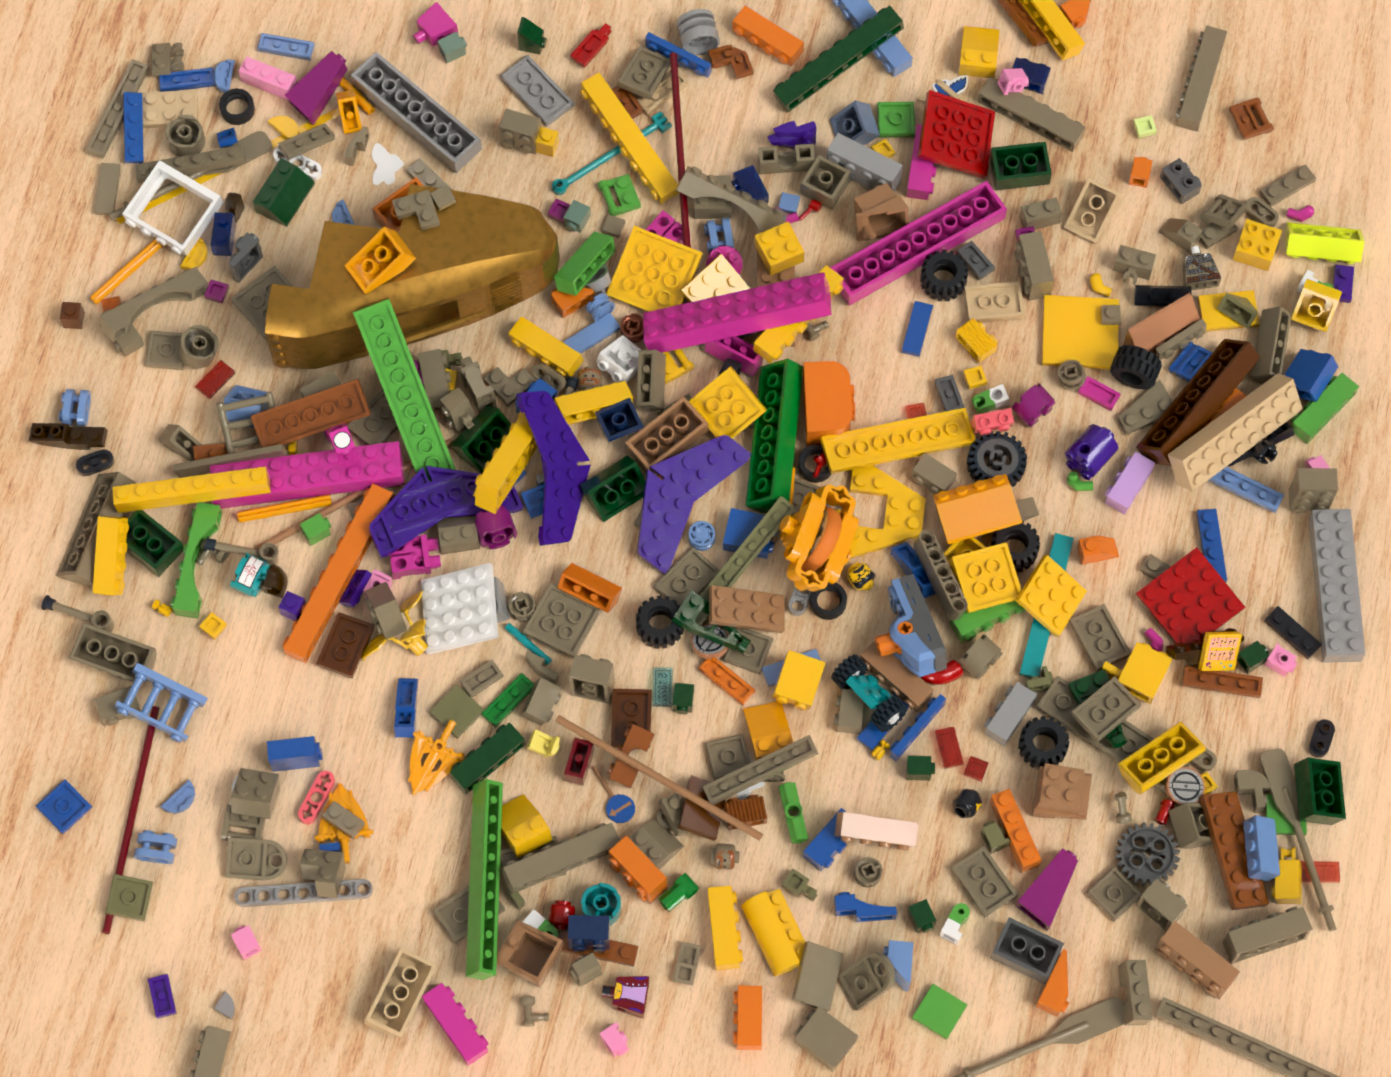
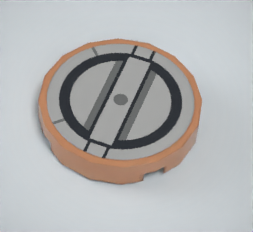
[691,624,729,659]
[1165,767,1205,806]

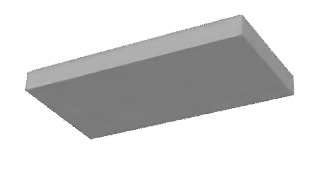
[500,55,575,127]

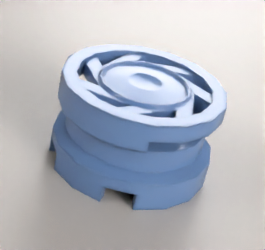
[586,293,615,321]
[688,521,715,551]

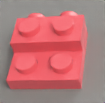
[970,408,1014,435]

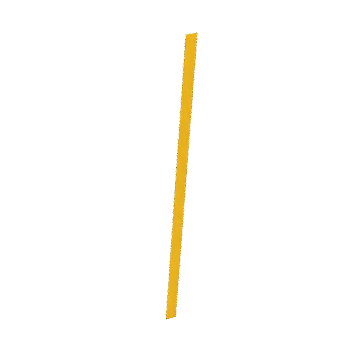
[116,107,340,224]

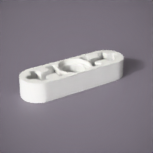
[273,148,322,181]

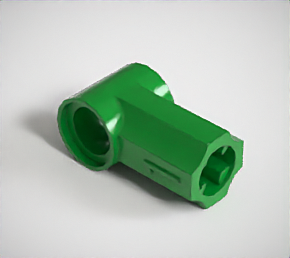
[658,873,699,912]

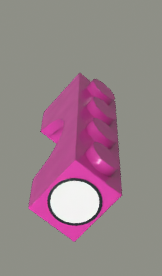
[324,423,355,455]

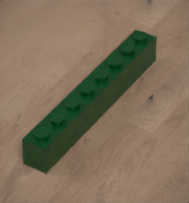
[773,5,904,113]

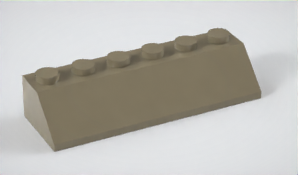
[56,472,136,585]

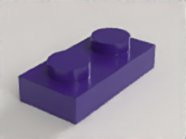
[1333,264,1354,303]
[339,569,372,607]
[148,974,177,1019]

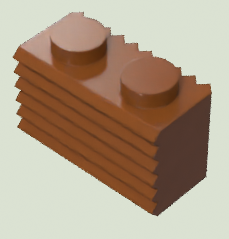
[724,795,768,830]

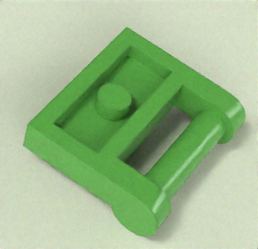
[598,174,641,216]

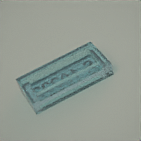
[653,667,673,707]

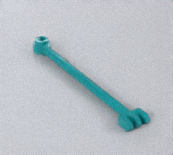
[552,111,672,195]

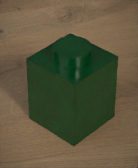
[1237,640,1269,674]
[672,683,694,714]
[907,756,935,781]
[907,899,937,933]

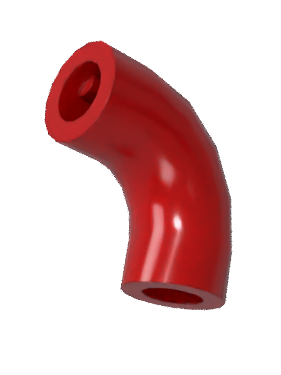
[920,660,963,685]

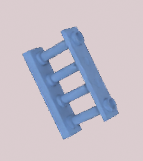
[114,663,208,743]

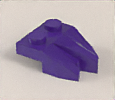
[767,121,817,149]

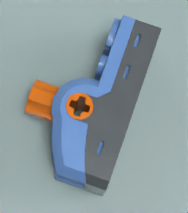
[874,574,947,677]

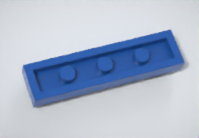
[645,32,712,78]
[123,92,144,164]
[1196,509,1227,582]
[890,694,946,761]

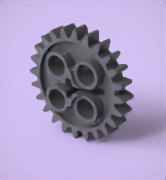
[1115,822,1180,886]

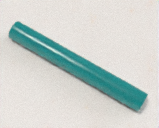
[505,623,552,666]

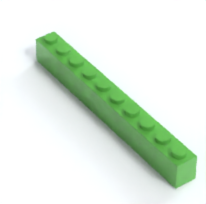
[466,779,503,980]

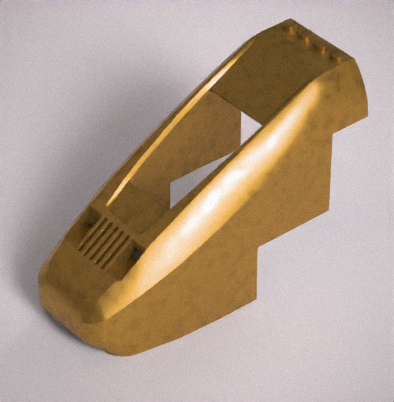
[265,184,560,369]

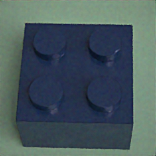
[568,915,610,953]

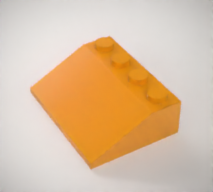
[932,474,1022,544]

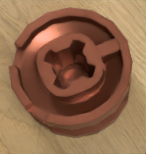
[620,313,644,343]

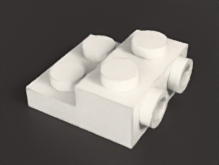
[596,335,642,383]

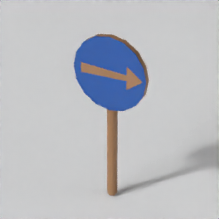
[593,765,635,823]

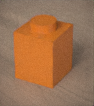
[1129,157,1153,188]

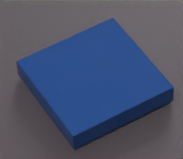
[36,779,93,834]

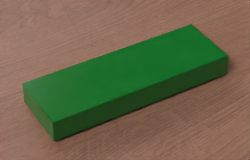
[481,673,534,728]

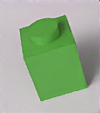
[300,513,332,546]

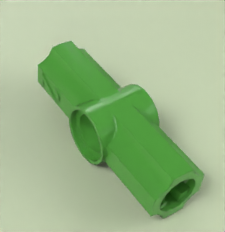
[779,782,808,844]

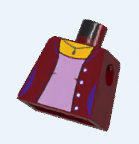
[602,976,650,1019]

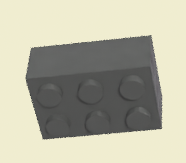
[991,917,1064,984]

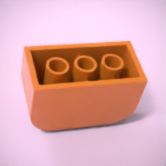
[803,361,855,447]

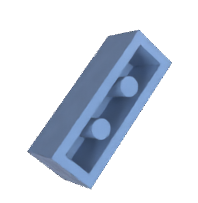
[1243,815,1280,882]

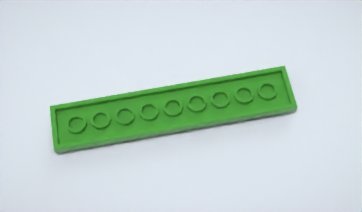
[353,298,456,482]

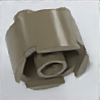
[166,115,206,156]
[178,325,219,368]
[958,634,1003,679]

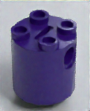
[1065,424,1119,480]

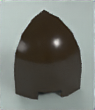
[225,192,245,223]
[262,564,288,598]

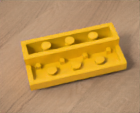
[741,889,805,977]

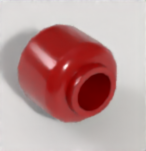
[548,900,575,930]

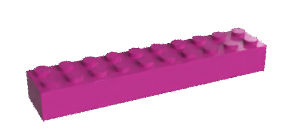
[830,181,1007,306]
[643,272,832,353]
[210,441,405,509]

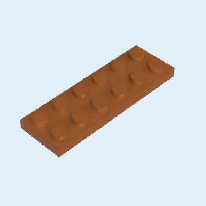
[251,378,371,447]
[1199,791,1269,910]

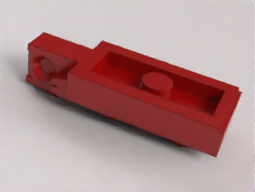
[570,23,612,68]

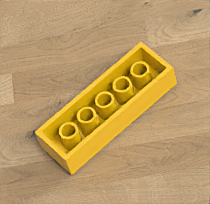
[473,411,538,514]

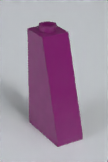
[285,51,348,125]
[1016,848,1078,931]

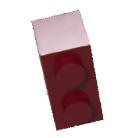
[564,738,595,786]

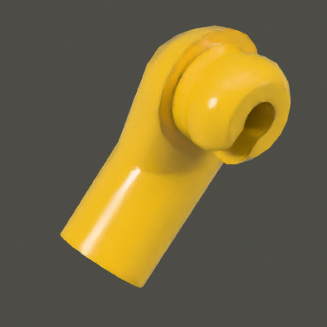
[1090,273,1112,297]

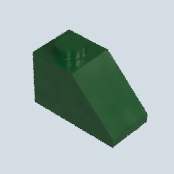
[517,17,547,55]

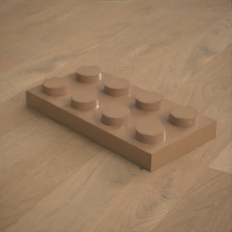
[709,585,785,633]

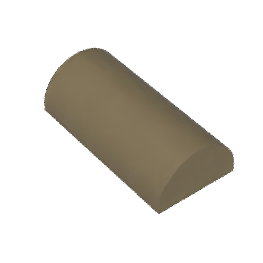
[69,623,157,685]

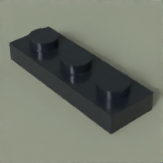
[1134,285,1192,306]
[1264,606,1322,659]

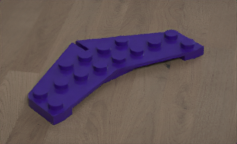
[516,391,591,546]
[637,435,751,575]
[369,466,523,558]

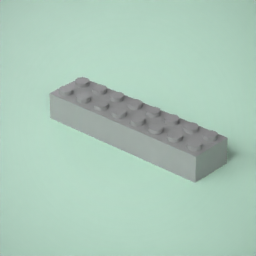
[350,52,482,173]
[1308,509,1365,663]

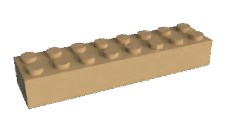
[1168,373,1303,491]

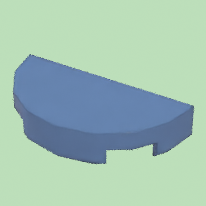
[213,59,235,93]
[332,199,355,225]
[160,780,195,814]

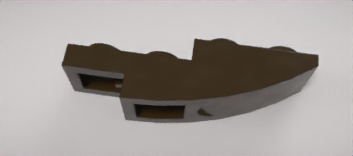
[29,423,108,450]
[1166,628,1244,665]

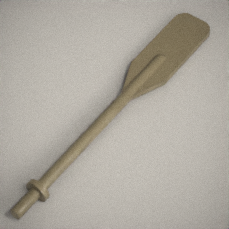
[108,131,272,221]
[1259,748,1337,932]
[954,997,1125,1077]

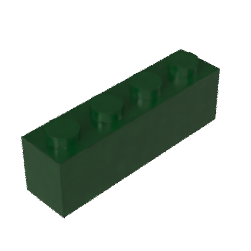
[449,722,526,795]

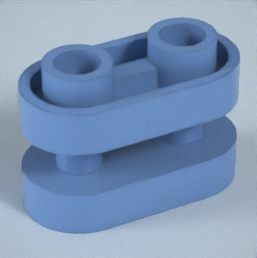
[704,217,734,252]
[59,389,91,426]
[134,830,178,864]

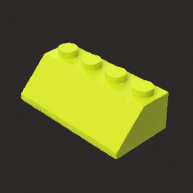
[1285,222,1364,264]

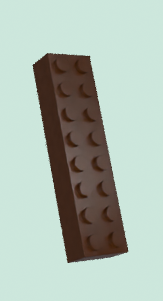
[1136,339,1260,467]

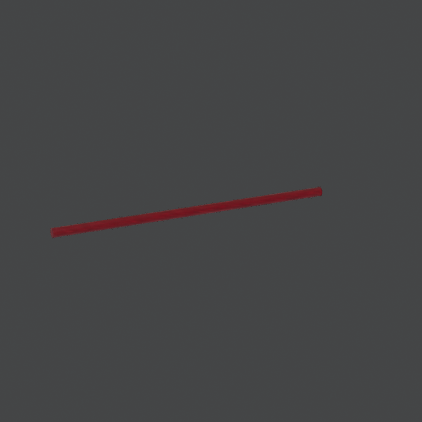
[670,53,691,248]
[102,706,160,934]

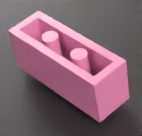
[239,57,297,100]

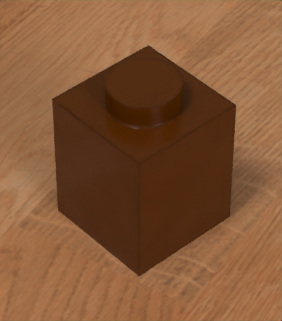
[60,302,85,329]

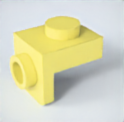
[527,729,560,758]

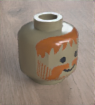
[577,366,602,391]
[711,843,739,870]

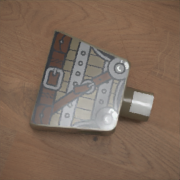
[1183,246,1221,290]

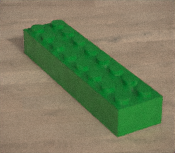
[745,358,803,513]

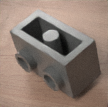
[1160,158,1202,204]

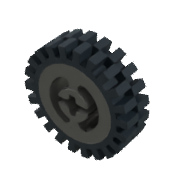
[967,431,1027,487]

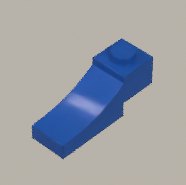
[890,542,936,598]
[394,678,418,738]
[834,892,897,922]

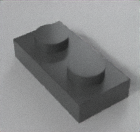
[957,240,995,280]
[934,374,965,412]

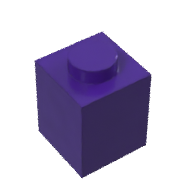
[278,591,306,621]

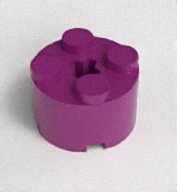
[1011,383,1056,428]
[474,506,517,549]

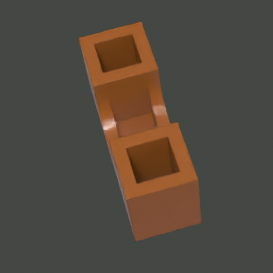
[607,724,655,788]

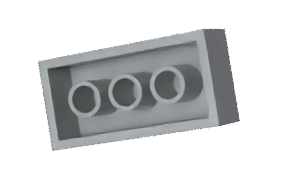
[827,133,903,192]

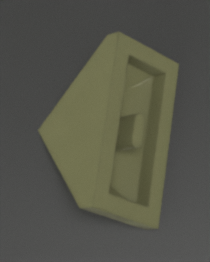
[1217,293,1258,329]

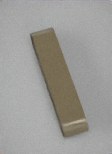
[914,530,968,620]

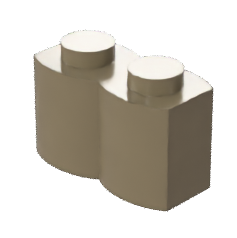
[569,952,602,986]

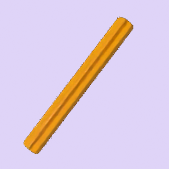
[90,238,163,304]
[237,494,332,523]

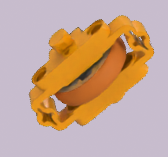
[779,484,859,592]

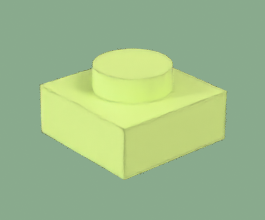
[1133,115,1157,138]

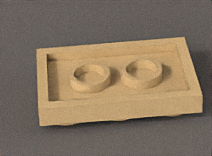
[142,90,198,128]
[964,281,1025,322]

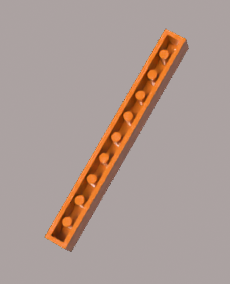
[283,483,394,663]

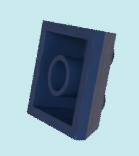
[595,398,644,442]

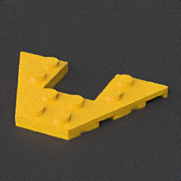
[850,465,926,559]

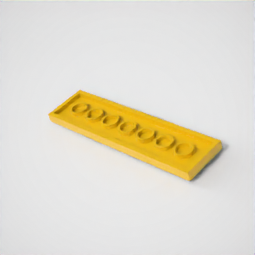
[820,408,975,474]

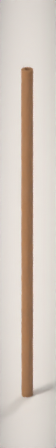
[253,438,453,549]
[555,715,763,841]

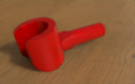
[798,200,822,221]
[813,453,827,478]

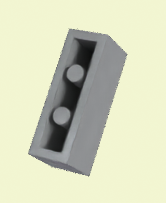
[984,682,1037,747]

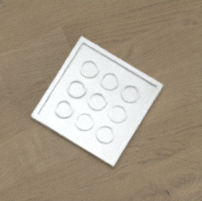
[421,563,498,655]

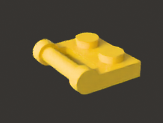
[663,349,695,384]

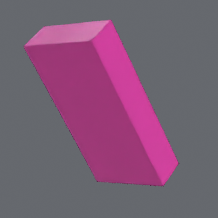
[1078,376,1121,411]

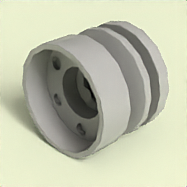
[677,9,720,56]

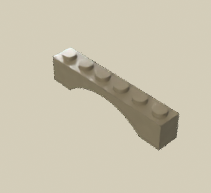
[677,166,787,233]
[100,267,208,342]

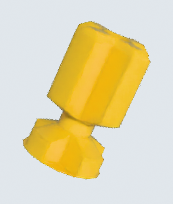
[152,599,173,617]
[871,739,891,761]

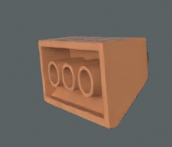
[1123,293,1200,353]

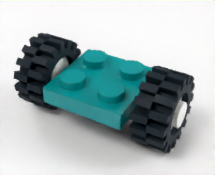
[831,654,907,732]

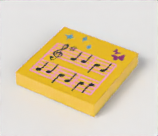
[1198,632,1242,671]

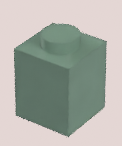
[437,31,467,63]
[564,200,591,233]

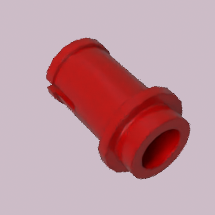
[1154,799,1175,826]

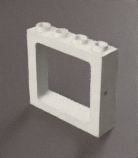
[122,160,224,256]

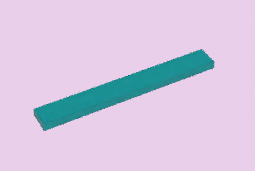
[1019,533,1074,678]

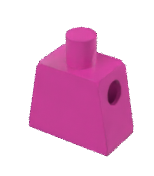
[413,2,458,46]

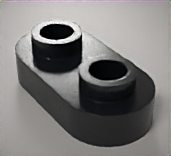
[76,449,114,476]
[1308,719,1335,758]

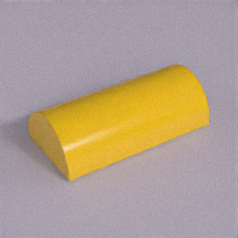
[1118,721,1206,795]

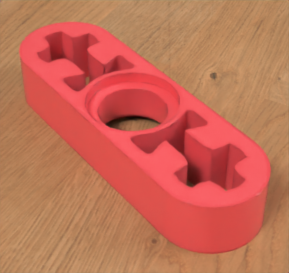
[298,771,335,825]

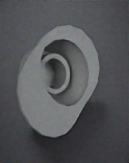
[585,263,611,293]

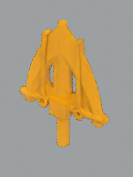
[408,720,465,795]
[315,783,373,864]

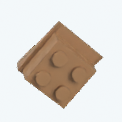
[854,183,909,242]
[1032,763,1092,820]
[497,920,564,988]

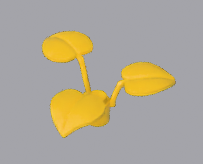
[362,590,428,661]

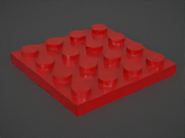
[918,90,995,179]
[1136,547,1246,643]

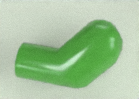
[1067,472,1093,491]

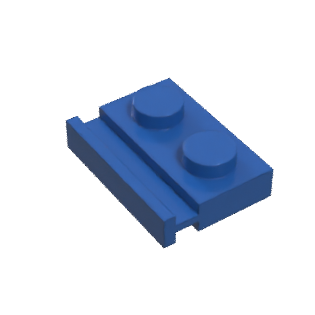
[1169,341,1212,382]
[520,483,545,519]

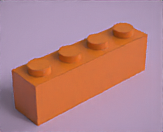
[732,6,804,66]
[990,788,1042,873]

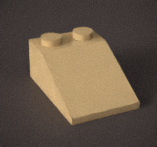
[1064,178,1124,244]

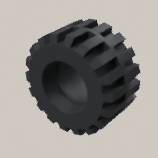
[920,250,968,301]
[1110,345,1162,390]
[991,520,1040,572]
[636,595,684,649]
[1018,716,1070,769]

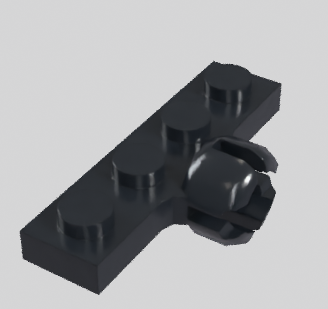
[1228,422,1294,467]

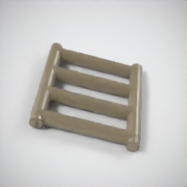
[217,392,285,454]

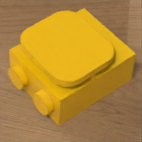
[1118,642,1172,704]
[772,650,826,711]

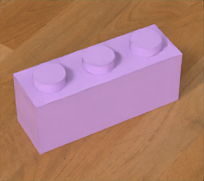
[1105,452,1155,515]

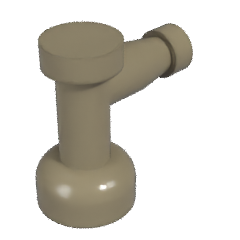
[806,321,829,341]
[196,539,230,565]
[1115,792,1132,824]
[519,996,549,1027]

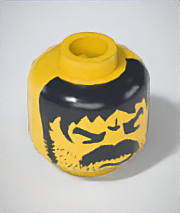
[847,562,876,591]

